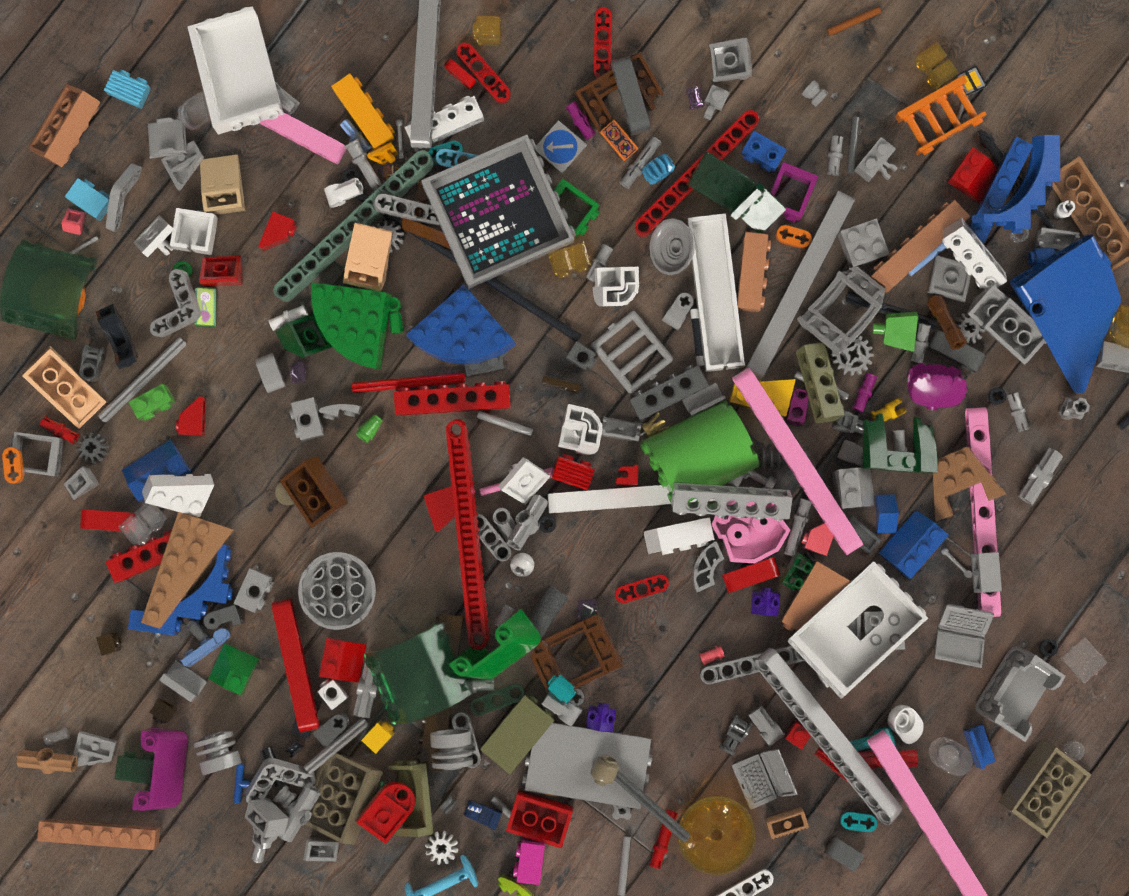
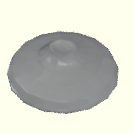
[649,218,695,275]

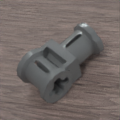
[832,411,873,434]
[719,714,753,756]

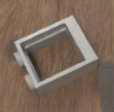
[8,432,65,477]

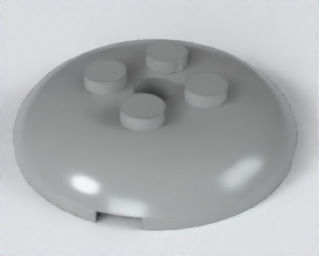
[298,552,376,630]

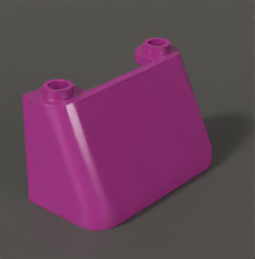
[132,727,189,811]

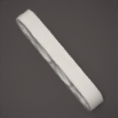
[715,869,773,896]

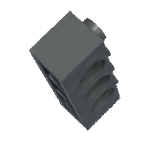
[629,365,709,422]

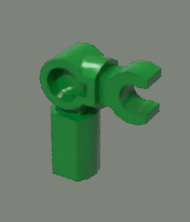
[389,297,404,334]

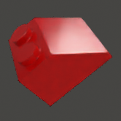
[947,147,997,204]
[319,637,367,683]

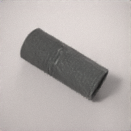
[528,585,569,639]

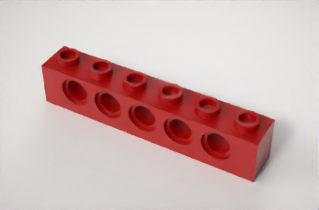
[394,381,511,416]

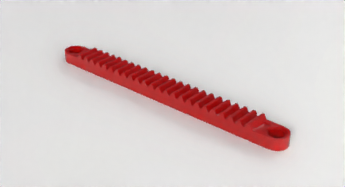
[446,419,489,650]

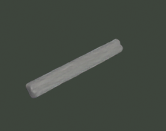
[304,718,368,774]

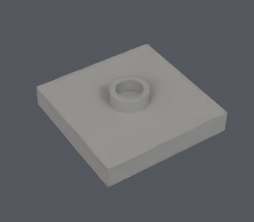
[927,255,971,302]

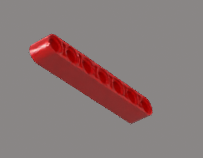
[271,598,320,733]

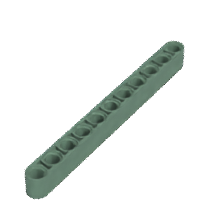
[273,150,434,302]

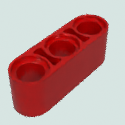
[80,509,137,532]
[722,557,781,593]

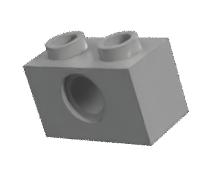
[289,397,325,441]
[234,568,274,613]

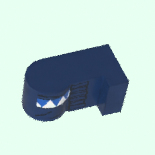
[463,800,502,830]

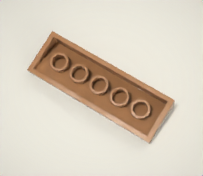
[1052,156,1129,271]

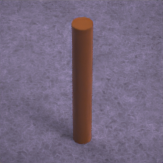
[826,6,881,36]

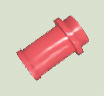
[699,646,725,665]

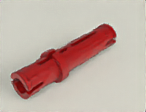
[649,809,678,869]

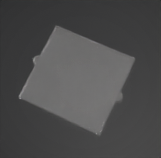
[1061,637,1108,684]

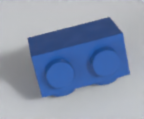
[741,131,787,173]

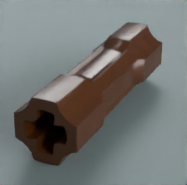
[927,295,967,350]

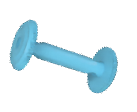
[404,855,479,896]

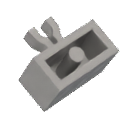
[855,137,898,182]

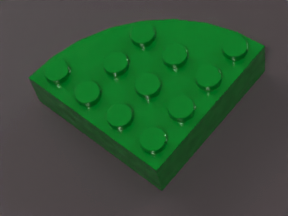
[311,283,391,369]

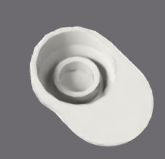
[888,705,923,744]

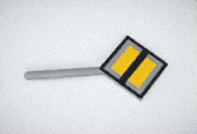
[955,65,987,121]

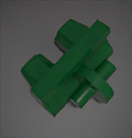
[779,552,813,591]

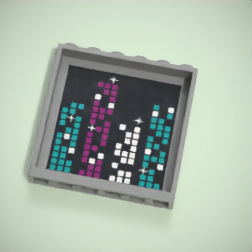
[421,135,576,288]

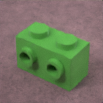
[129,384,176,421]

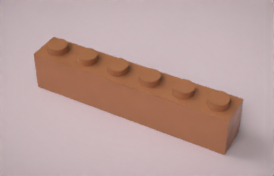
[871,200,970,293]
[37,819,160,850]

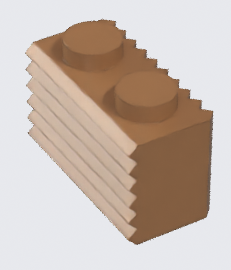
[764,807,809,839]

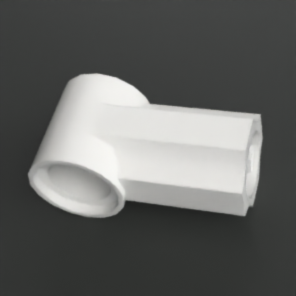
[324,178,364,208]

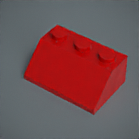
[506,789,574,849]

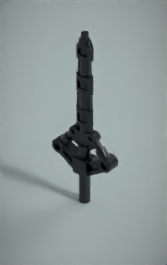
[978,129,1056,229]

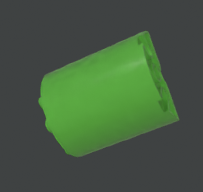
[640,400,759,502]

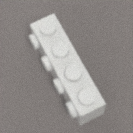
[405,96,484,152]
[942,218,1007,290]

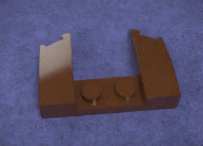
[574,52,664,133]

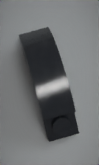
[96,304,138,370]

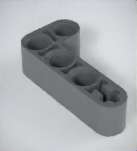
[611,56,650,136]

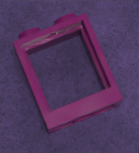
[770,162,818,222]

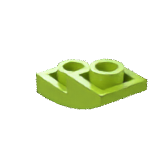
[498,874,534,896]

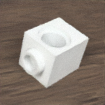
[318,678,349,710]

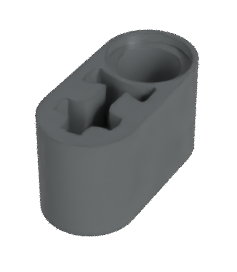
[824,835,865,872]

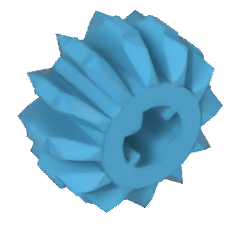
[642,154,675,184]

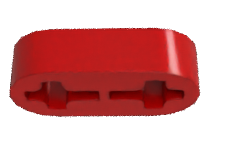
[443,58,476,89]

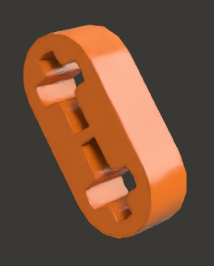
[776,225,812,249]
[2,447,24,484]

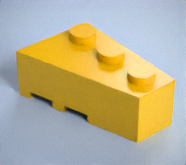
[728,379,796,418]

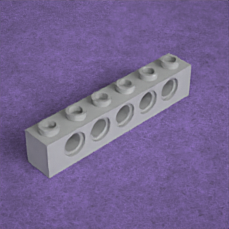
[671,483,793,521]

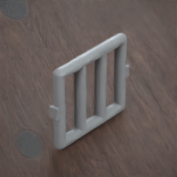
[591,311,673,394]

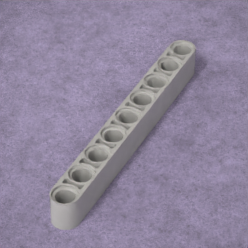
[410,0,441,148]

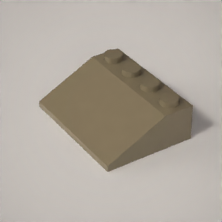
[998,739,1091,838]
[305,752,383,845]

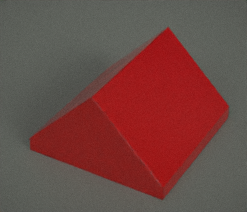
[199,255,243,287]

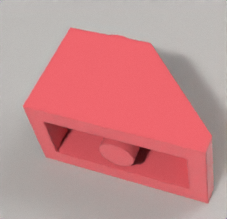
[801,523,834,556]

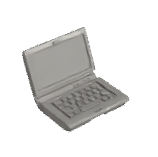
[934,604,994,668]
[731,749,798,810]

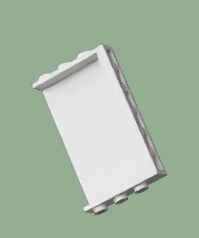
[188,6,283,135]

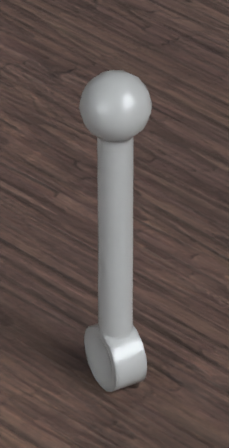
[395,119,404,159]
[63,236,99,260]
[941,548,972,578]

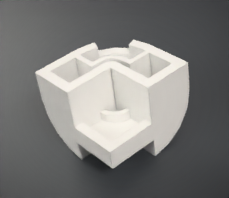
[592,267,639,306]
[558,404,602,455]

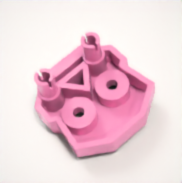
[711,487,791,563]

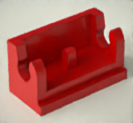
[615,465,638,486]

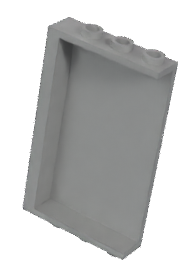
[522,723,652,809]

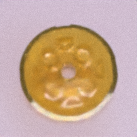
[678,796,756,875]

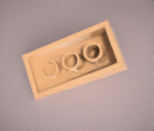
[22,346,106,429]

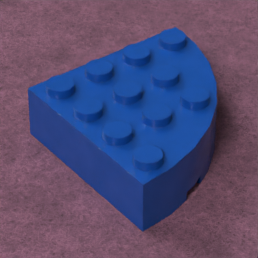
[406,285,516,364]

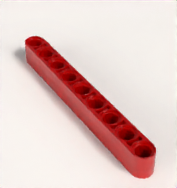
[634,110,759,238]

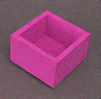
[513,838,545,885]

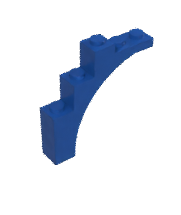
[972,135,1060,233]
[128,544,234,636]

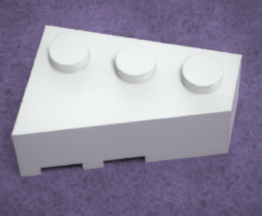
[142,474,214,517]
[644,517,715,555]

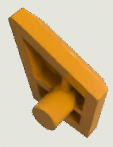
[367,143,398,165]

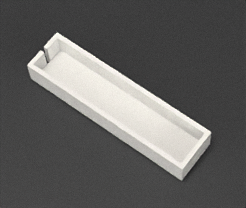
[687,213,745,372]

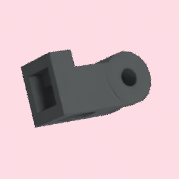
[204,605,244,629]

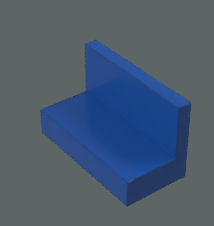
[963,724,996,769]

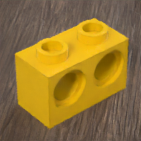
[361,720,395,754]

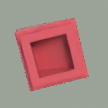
[62,208,86,235]

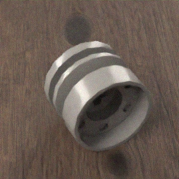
[430,729,473,770]
[193,731,242,775]

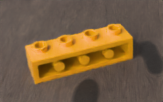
[331,74,395,150]

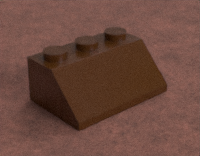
[280,456,348,528]

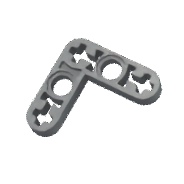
[106,163,142,232]
[150,269,201,337]
[245,758,316,803]

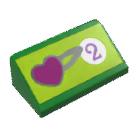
[195,287,216,327]

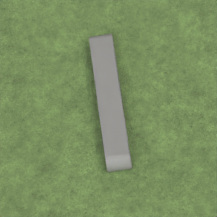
[699,645,805,684]

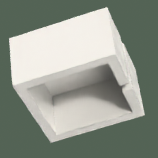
[170,208,218,255]

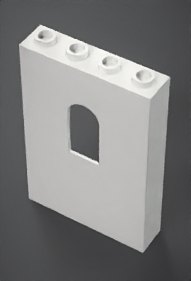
[788,562,928,699]

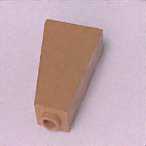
[781,560,850,632]

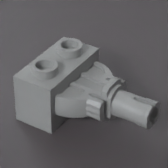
[245,798,289,863]

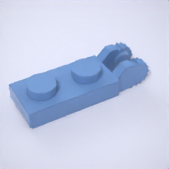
[180,628,231,667]

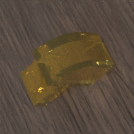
[1109,305,1129,348]

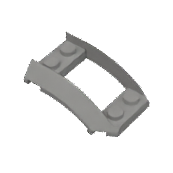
[797,266,885,355]

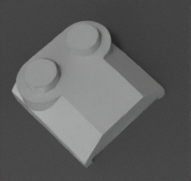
[709,38,752,82]

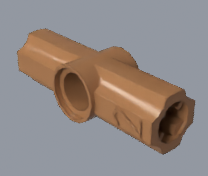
[16,748,78,774]

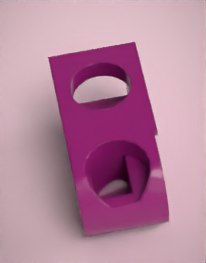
[785,387,809,427]

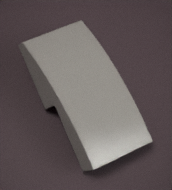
[319,404,362,420]

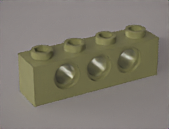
[796,343,844,424]

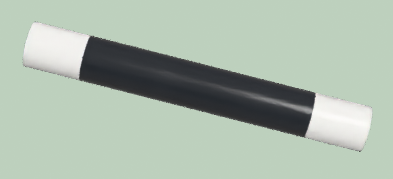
[690,309,704,366]

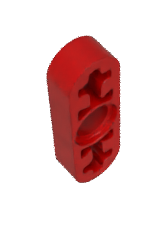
[615,574,669,603]

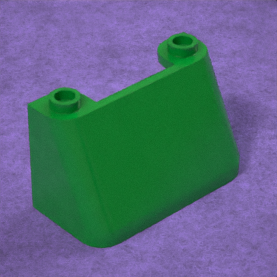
[449,609,541,680]

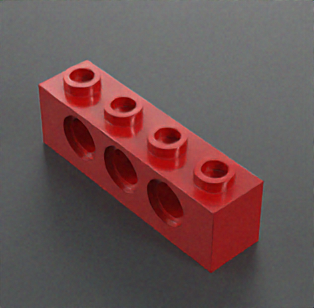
[106,529,172,583]

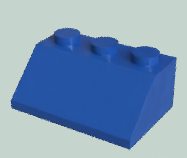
[122,439,191,502]
[878,510,949,579]

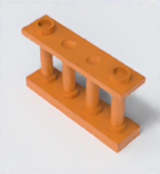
[895,75,987,156]

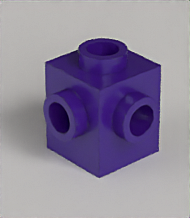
[751,588,780,616]
[586,703,616,733]

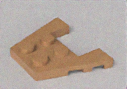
[933,447,1006,522]

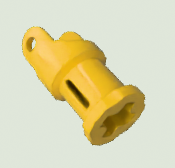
[870,398,907,422]

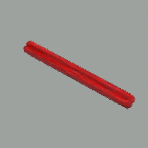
[351,373,465,393]

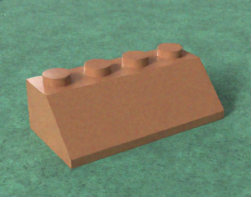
[28,84,100,167]

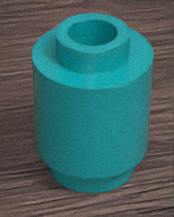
[548,675,577,704]

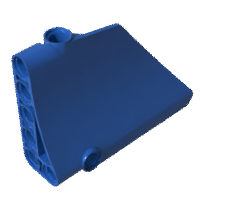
[1010,234,1121,393]

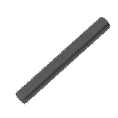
[614,771,691,842]

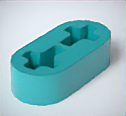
[428,141,463,165]
[840,811,877,832]

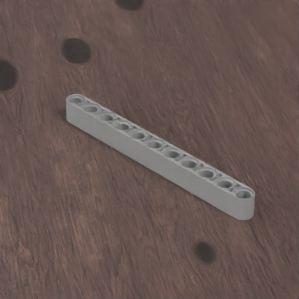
[745,190,855,382]
[755,648,902,825]

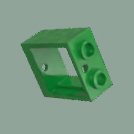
[554,178,600,238]

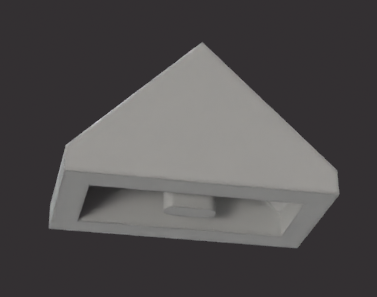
[64,467,99,500]
[303,837,339,861]

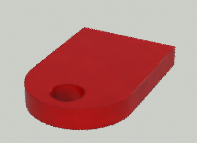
[355,782,415,844]

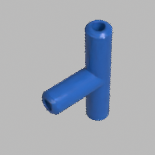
[233,764,259,803]

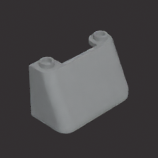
[975,646,1066,742]

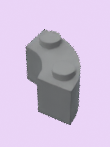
[692,541,724,592]

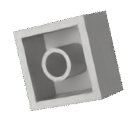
[838,219,889,268]

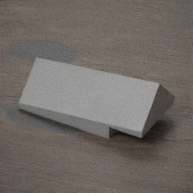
[967,285,1045,365]

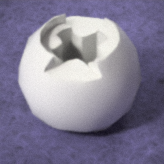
[510,553,534,577]

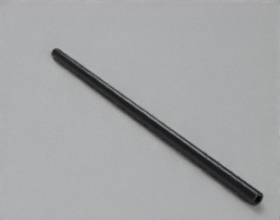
[355,192,581,342]

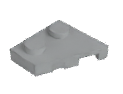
[161,140,204,191]
[73,731,118,767]

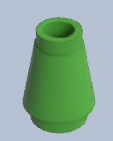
[356,414,383,443]

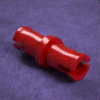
[40,416,79,445]

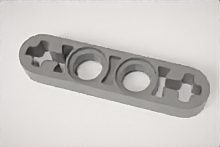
[373,194,440,226]

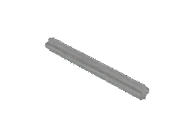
[98,337,186,422]

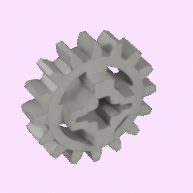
[831,336,874,376]

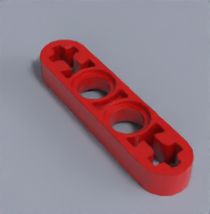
[593,7,612,79]
[457,42,511,104]

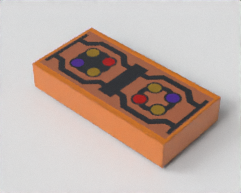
[599,120,639,161]

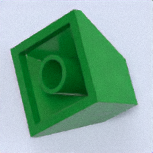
[208,643,260,695]

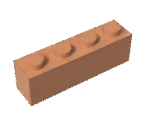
[737,232,771,312]

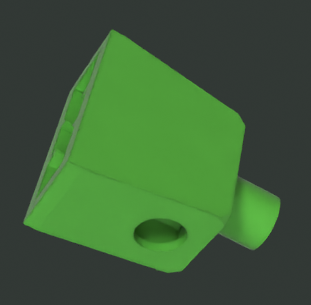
[872,312,918,351]

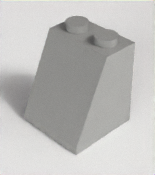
[832,468,875,509]

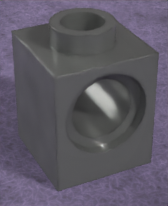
[566,341,597,371]

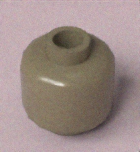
[591,755,619,786]

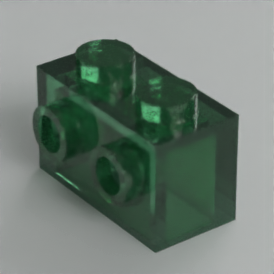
[114,752,154,784]

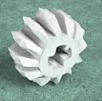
[425,831,458,865]

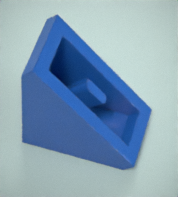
[875,494,899,533]

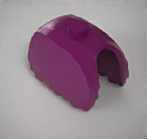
[907,362,967,410]

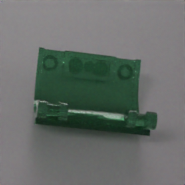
[0,239,97,340]
[364,622,473,725]

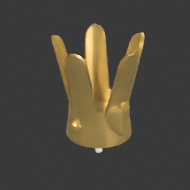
[641,412,669,437]

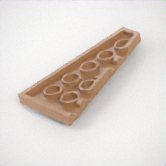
[141,512,234,629]

